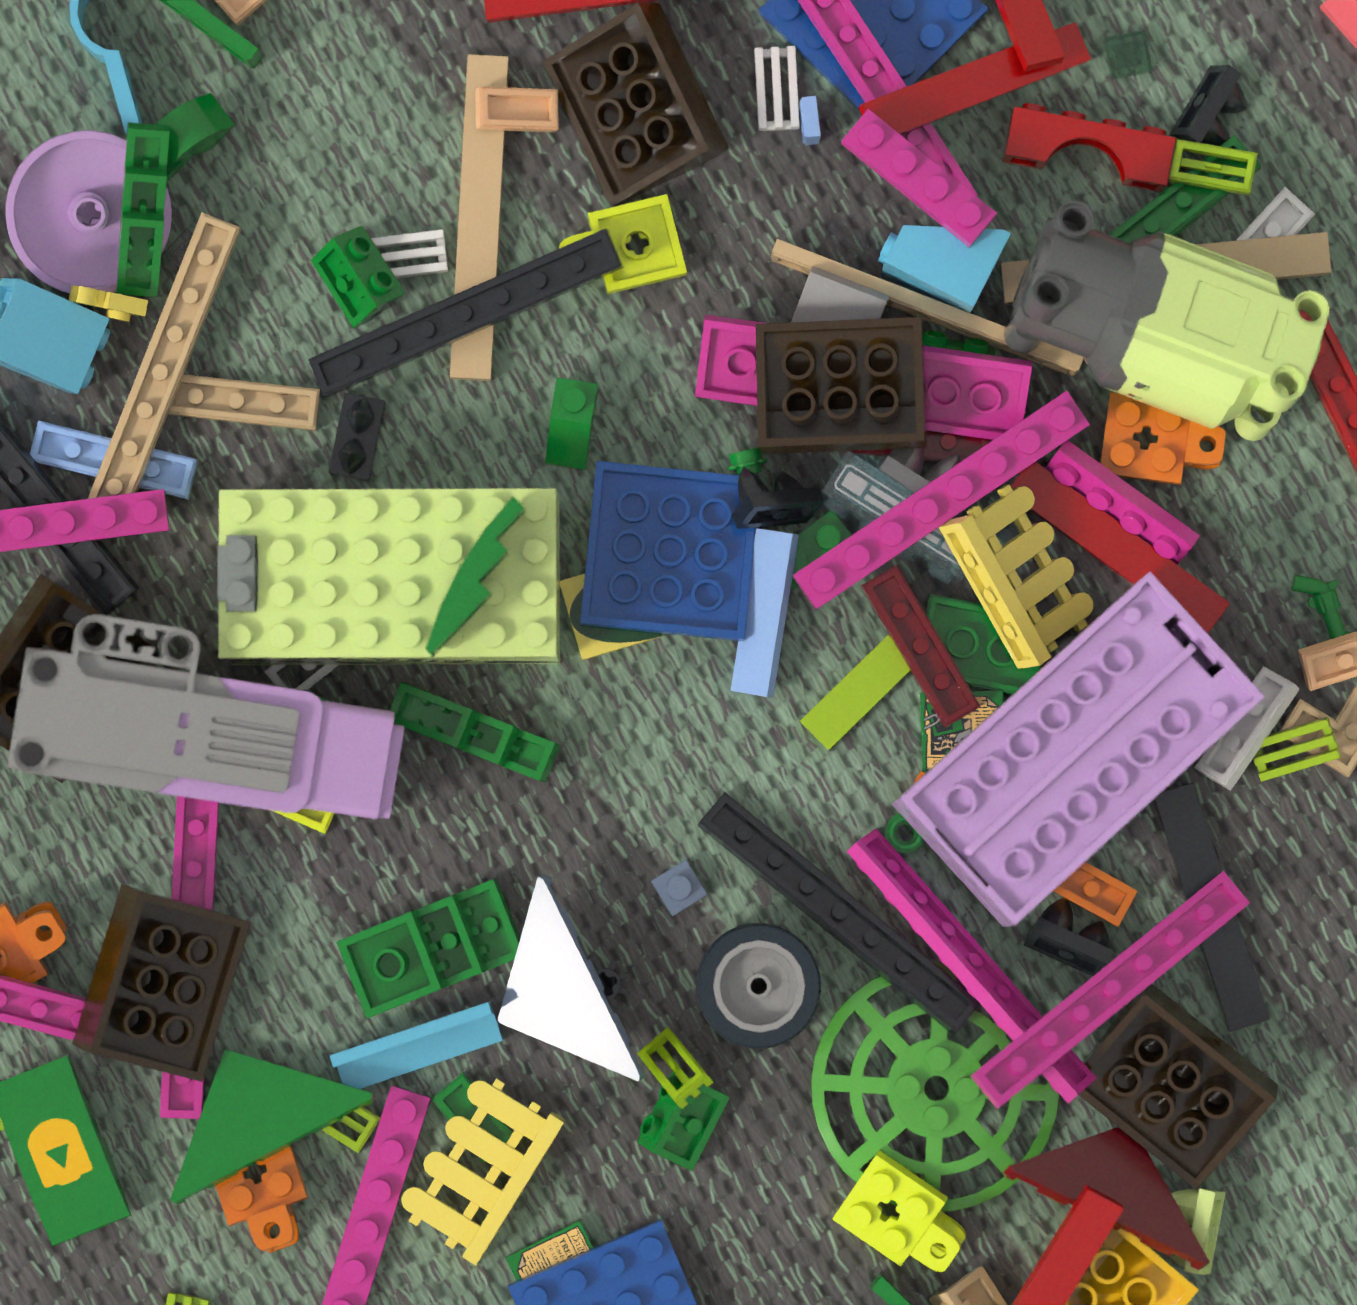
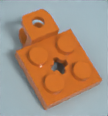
[1100,392,1226,485]
[0,902,67,983]
[216,1144,309,1253]

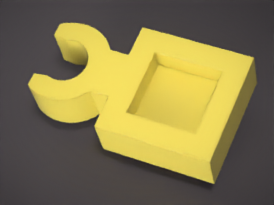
[69,285,148,322]

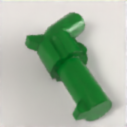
[1291,575,1351,639]

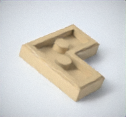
[1279,686,1357,777]

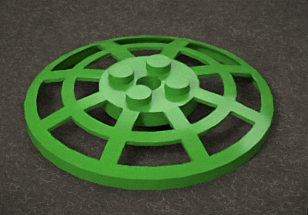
[811,963,1059,1212]

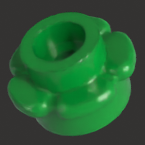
[727,447,767,475]

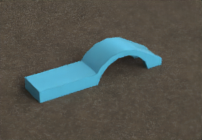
[69,0,143,136]

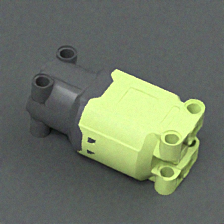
[1004,200,1330,441]

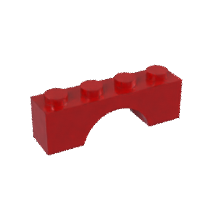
[1002,103,1176,193]

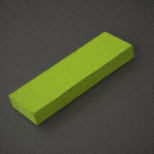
[799,635,910,750]

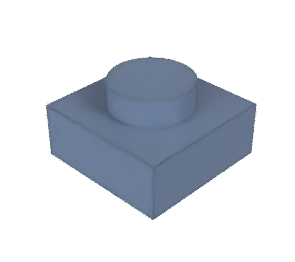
[651,860,708,916]

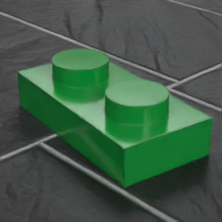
[790,509,851,592]

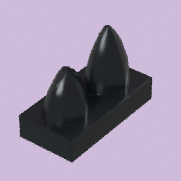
[1169,65,1247,146]
[328,393,386,482]
[732,467,824,529]
[1023,898,1115,977]

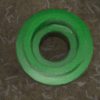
[884,813,924,854]

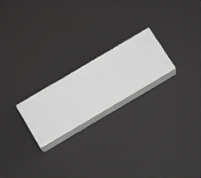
[1194,666,1300,791]

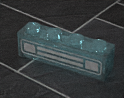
[821,451,965,584]

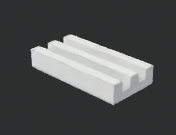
[754,46,799,131]
[371,229,448,278]

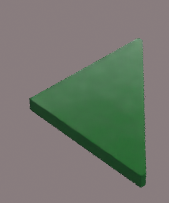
[170,1049,375,1205]

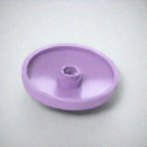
[5,130,172,293]

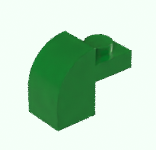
[155,93,235,181]

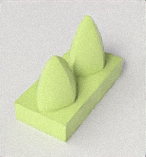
[1169,1189,1226,1275]

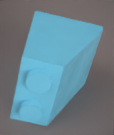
[878,225,1011,313]
[0,278,110,394]

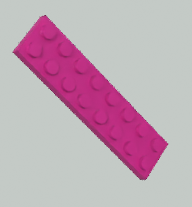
[695,314,1033,440]

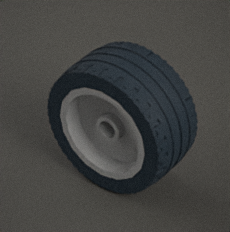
[696,923,821,1049]

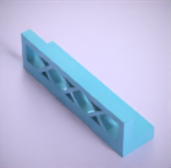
[330,1001,503,1089]

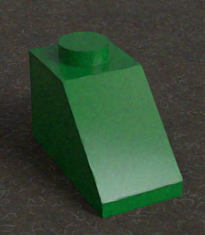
[545,377,598,470]

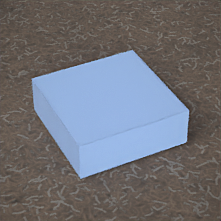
[799,96,821,145]

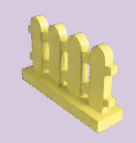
[938,484,1093,669]
[401,1079,566,1265]

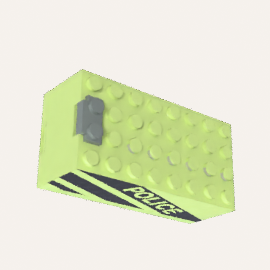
[218,488,560,665]

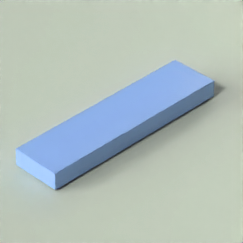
[30,421,198,500]
[730,528,799,698]

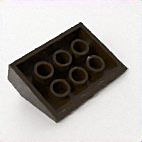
[542,2,729,207]
[756,317,927,454]
[0,573,153,783]
[72,884,251,1082]
[1079,984,1278,1190]

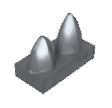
[874,448,961,495]

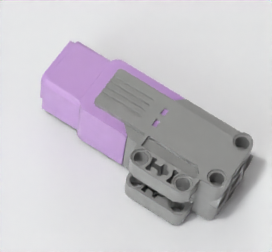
[7,615,404,819]

